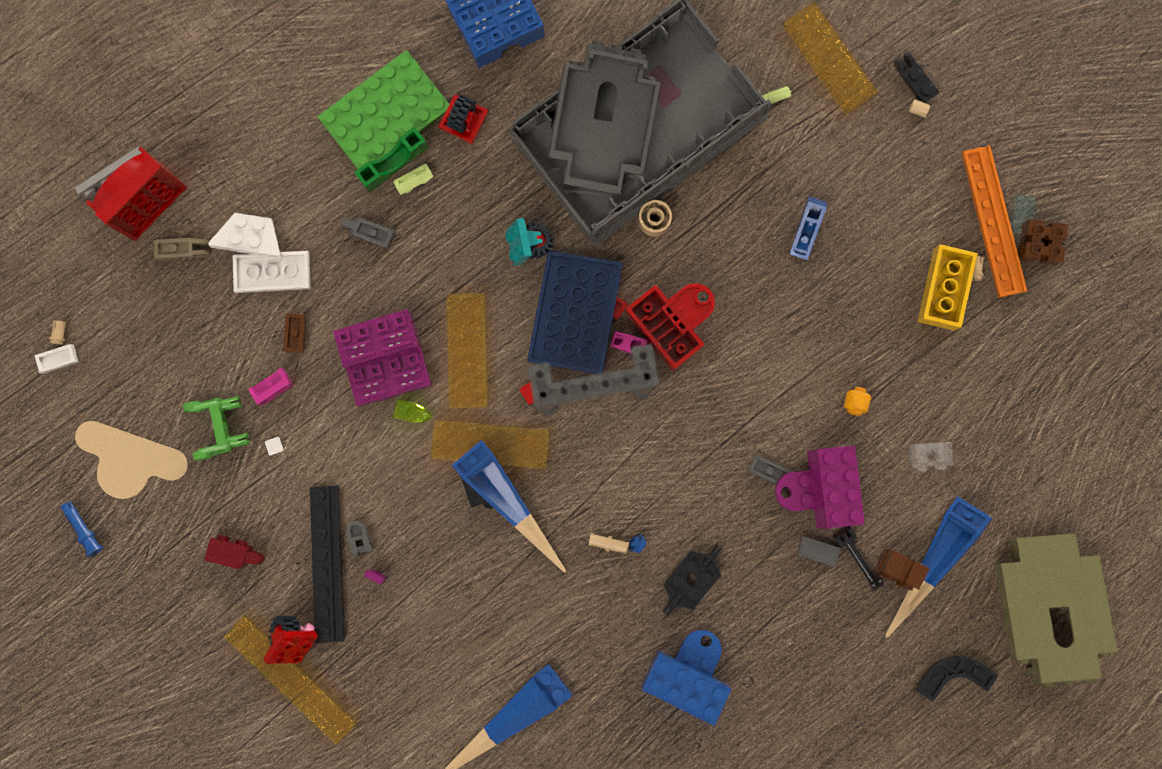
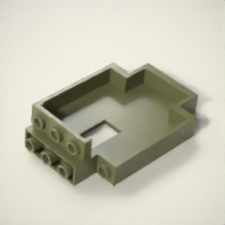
[995,533,1118,687]

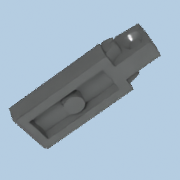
[341,217,395,249]

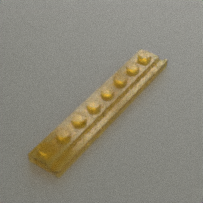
[224,615,358,745]

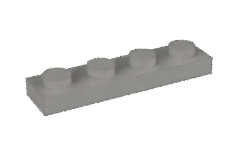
[75,147,141,199]

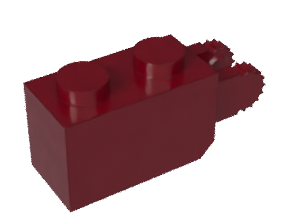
[204,535,265,569]

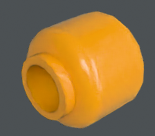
[843,387,871,416]

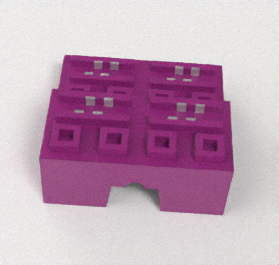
[333,309,432,407]

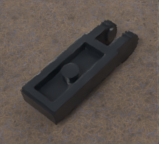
[894,52,939,103]

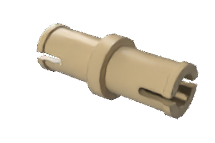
[589,533,629,554]

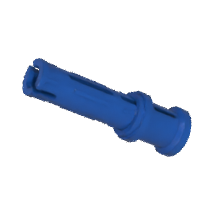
[60,501,103,557]

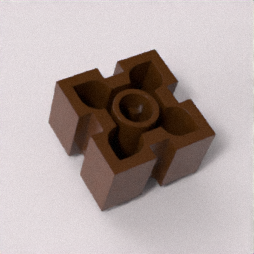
[1018,219,1068,265]
[874,549,930,591]

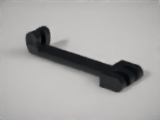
[833,526,884,591]

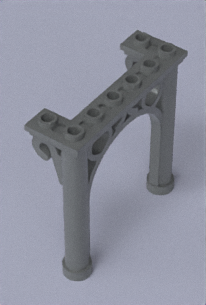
[528,344,659,415]

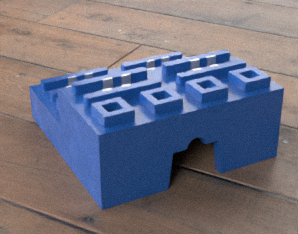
[445,0,545,69]

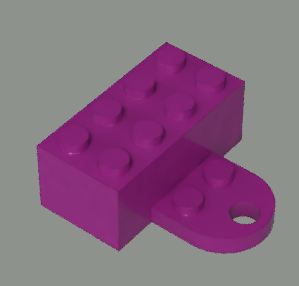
[774,446,865,528]

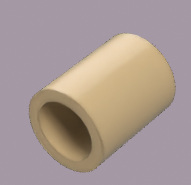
[909,99,930,118]

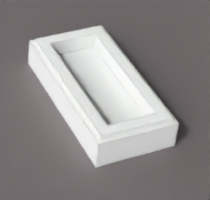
[34,344,79,374]

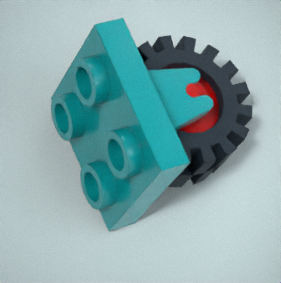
[505,218,554,266]

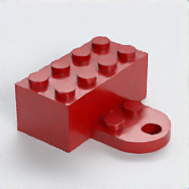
[625,283,715,372]

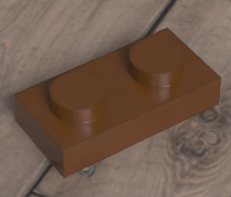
[283,314,307,353]

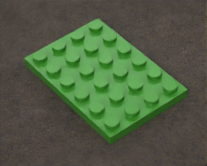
[317,50,449,169]

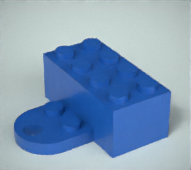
[641,630,732,726]

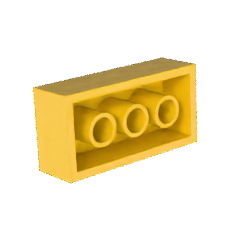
[917,244,978,331]

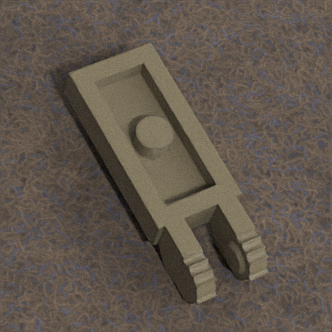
[154,238,209,260]

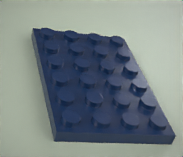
[527,251,623,375]

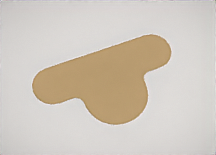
[75,421,188,499]

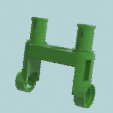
[183,395,250,461]

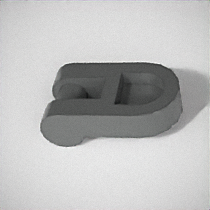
[346,521,373,558]

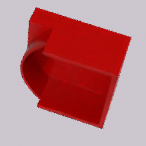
[86,146,187,241]

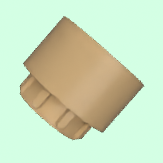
[638,200,672,237]

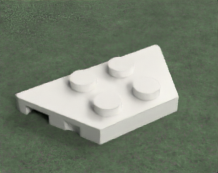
[208,213,282,259]

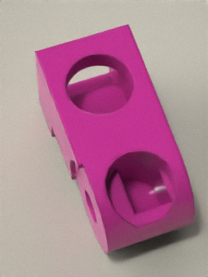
[610,332,649,355]

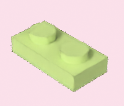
[393,163,433,195]

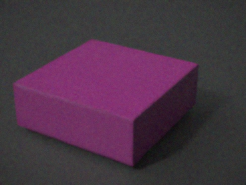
[364,569,387,585]

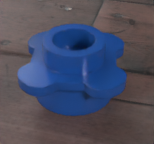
[628,534,647,553]

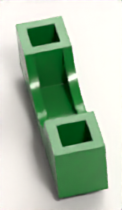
[354,126,429,193]

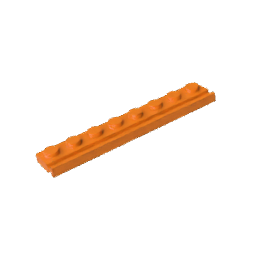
[961,145,1027,298]

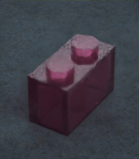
[642,65,682,107]

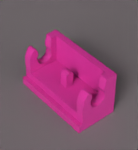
[248,368,294,406]

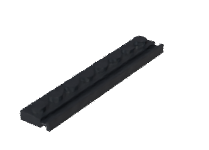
[310,485,345,643]

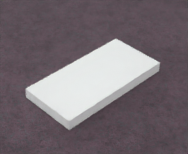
[233,251,311,293]

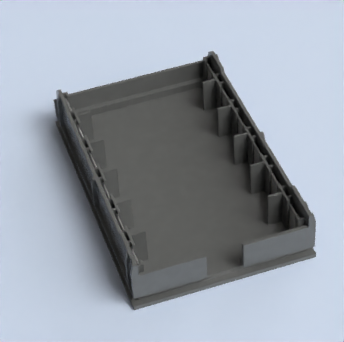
[508,0,771,247]

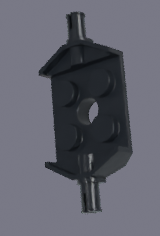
[662,544,723,616]

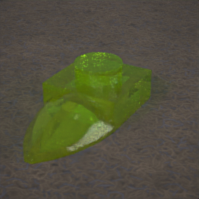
[392,399,433,423]

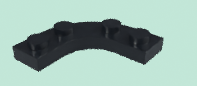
[915,656,999,702]

